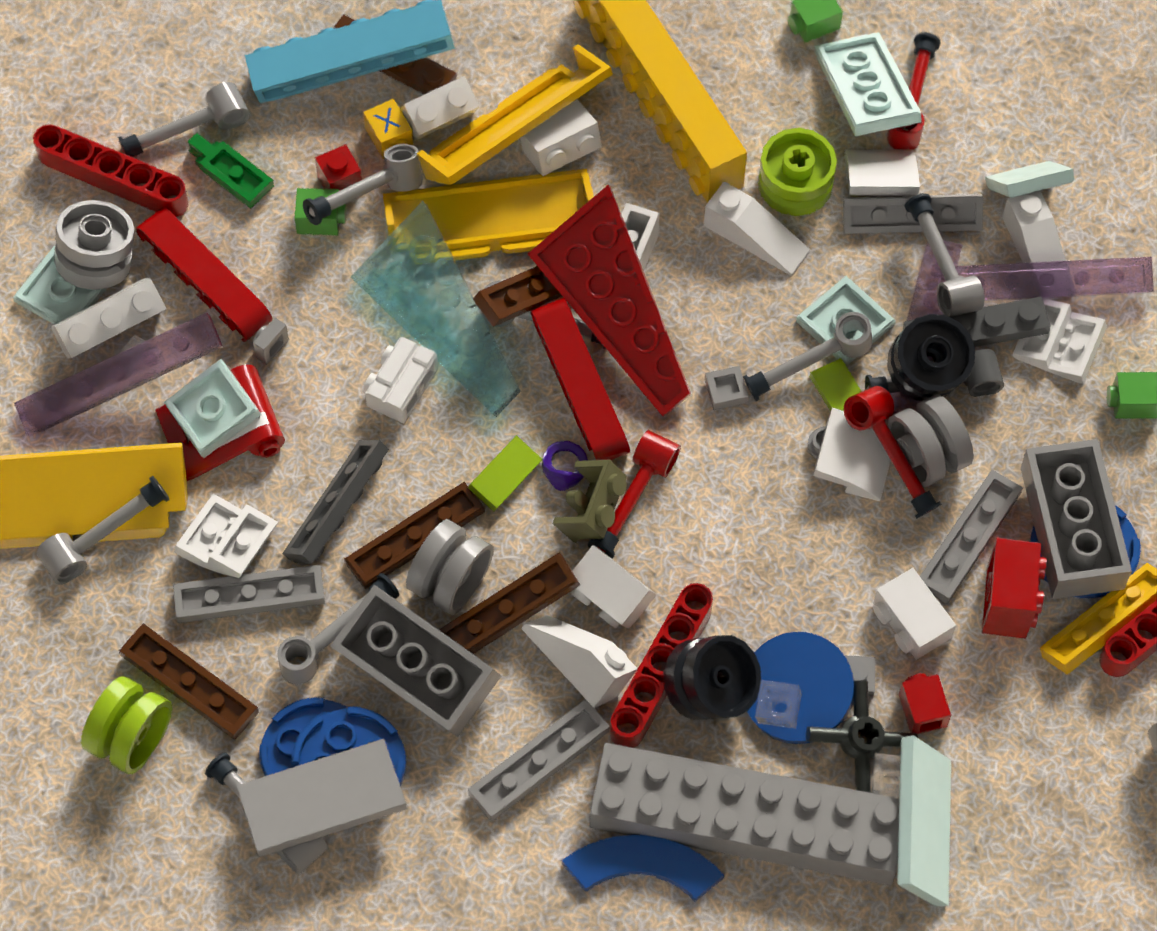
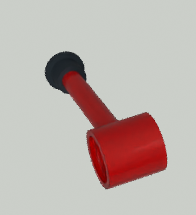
[887,32,941,150]
[844,386,942,519]
[587,430,681,559]

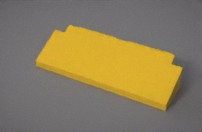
[417,44,613,185]
[383,168,594,265]
[0,443,188,549]

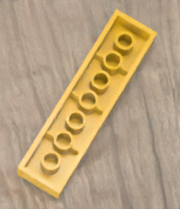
[574,0,747,203]

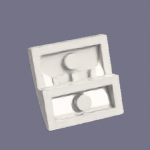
[845,149,920,196]
[1013,298,1107,384]
[813,408,891,501]
[174,494,278,578]

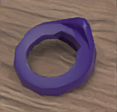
[542,441,588,491]

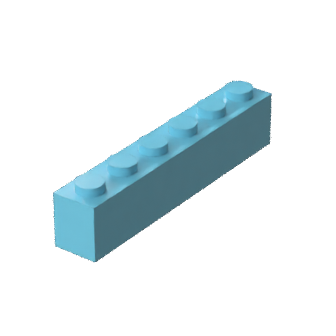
[245,0,455,103]

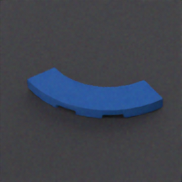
[562,835,724,902]

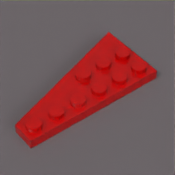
[528,185,691,417]

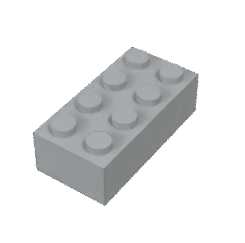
[1021,439,1132,599]
[330,585,501,737]

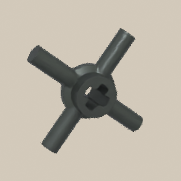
[806,680,918,793]

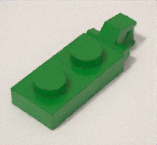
[187,133,274,209]

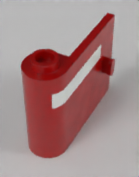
[155,364,285,481]

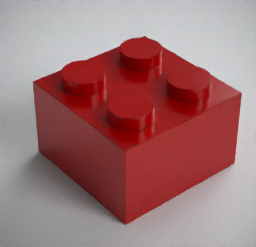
[982,538,1046,639]

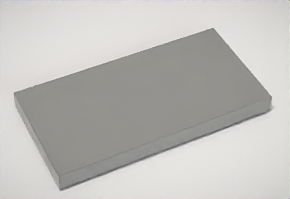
[237,739,407,857]

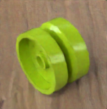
[758,128,837,216]
[80,676,173,774]

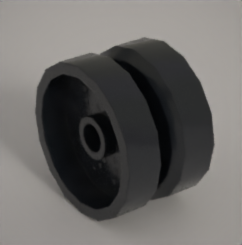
[887,314,975,401]
[663,635,761,720]

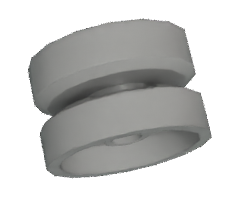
[54,200,135,290]
[888,394,974,487]
[406,519,494,615]

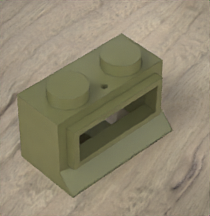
[552,460,627,543]

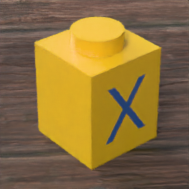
[363,98,413,159]

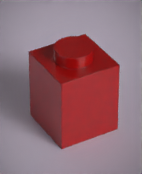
[315,144,362,191]
[898,673,951,734]

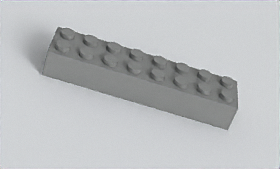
[590,743,899,886]

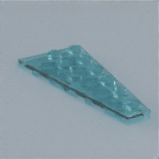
[351,201,521,417]

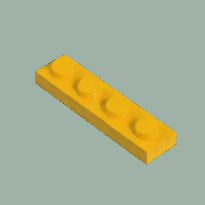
[1040,563,1157,675]

